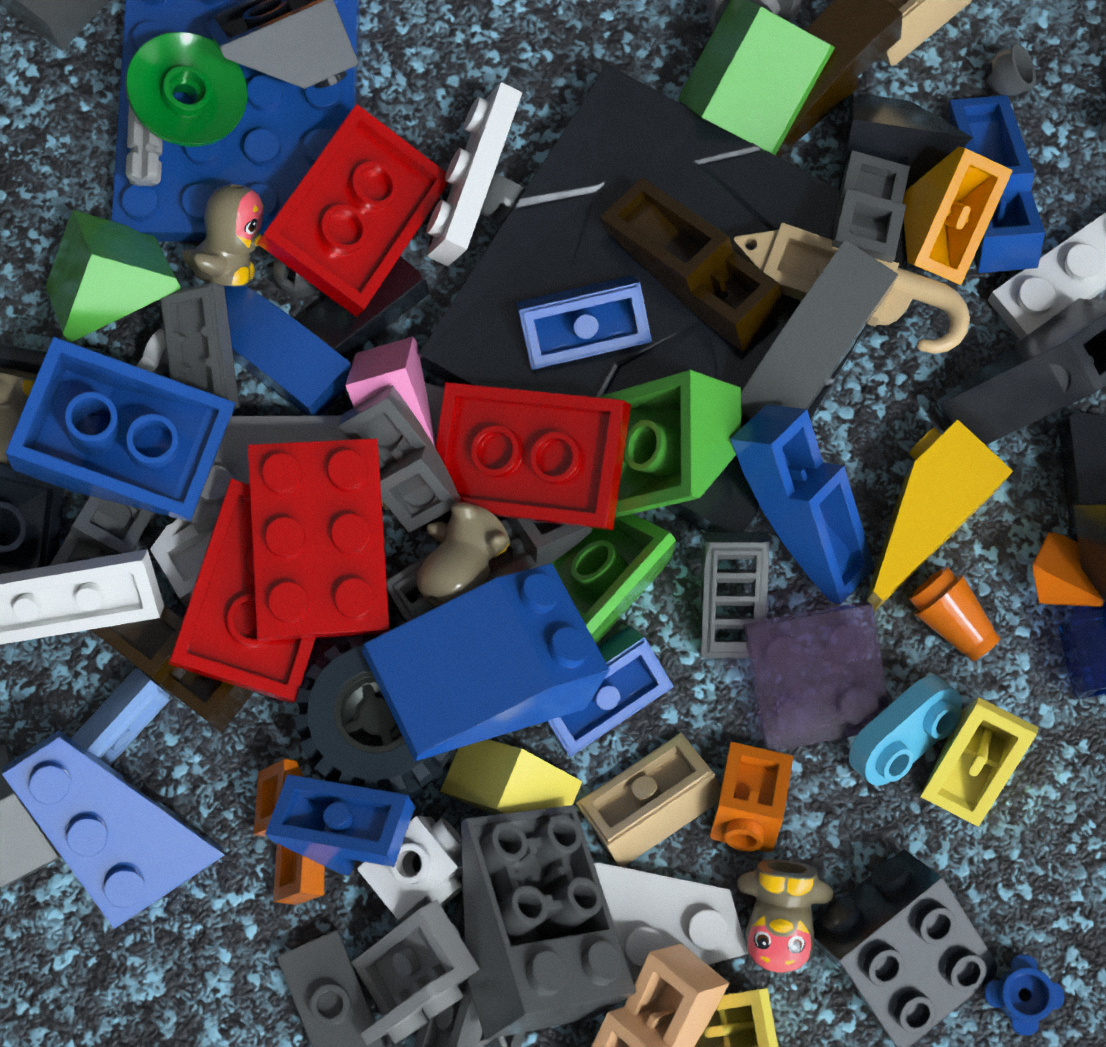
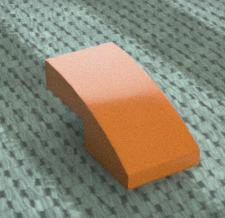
[254,759,325,905]

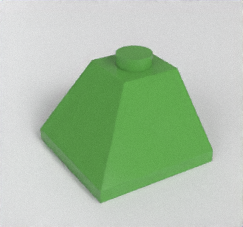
[598,370,741,518]

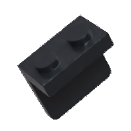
[813,849,997,1047]

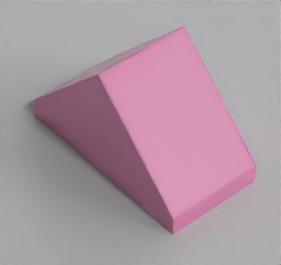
[345,336,436,448]

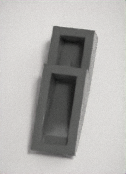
[741,239,898,420]

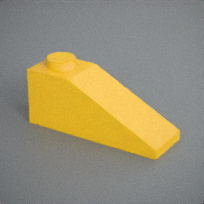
[864,420,1013,613]

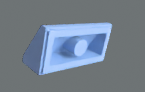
[71,668,170,766]

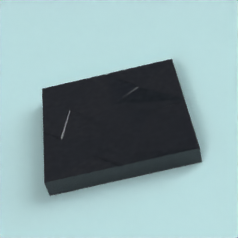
[419,64,907,532]

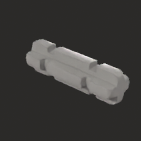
[125,105,163,186]

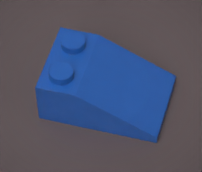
[5,337,236,522]
[361,563,610,761]

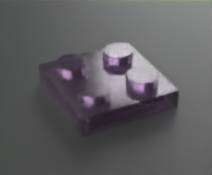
[743,601,889,751]

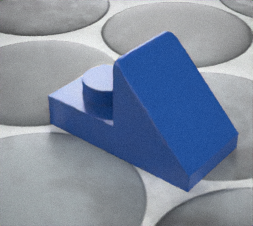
[265,774,415,875]

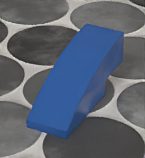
[948,95,1045,273]
[224,285,351,416]
[730,404,875,604]

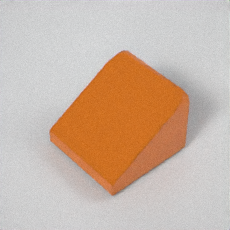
[1033,532,1104,607]

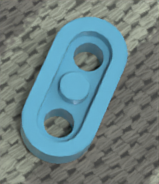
[849,676,962,786]

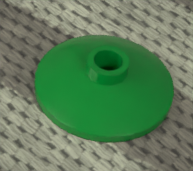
[125,32,248,147]

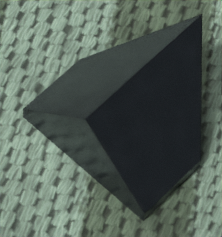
[838,92,974,191]

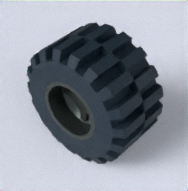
[295,633,457,800]

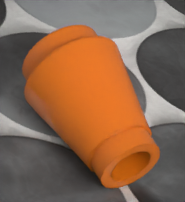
[909,566,1001,662]

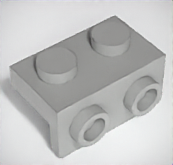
[351,900,480,1046]

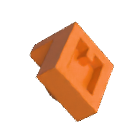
[710,742,794,852]

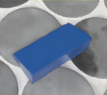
[515,276,652,370]
[545,627,674,757]

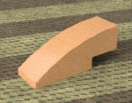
[592,943,729,1047]

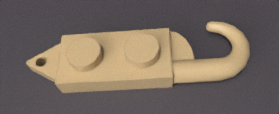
[733,223,970,354]

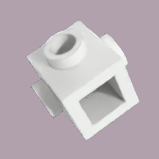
[357,816,463,920]

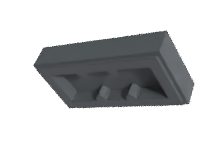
[160,283,239,408]
[277,930,387,1047]

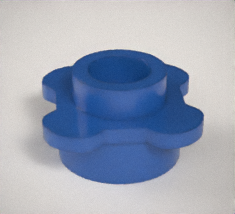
[984,955,1065,1036]

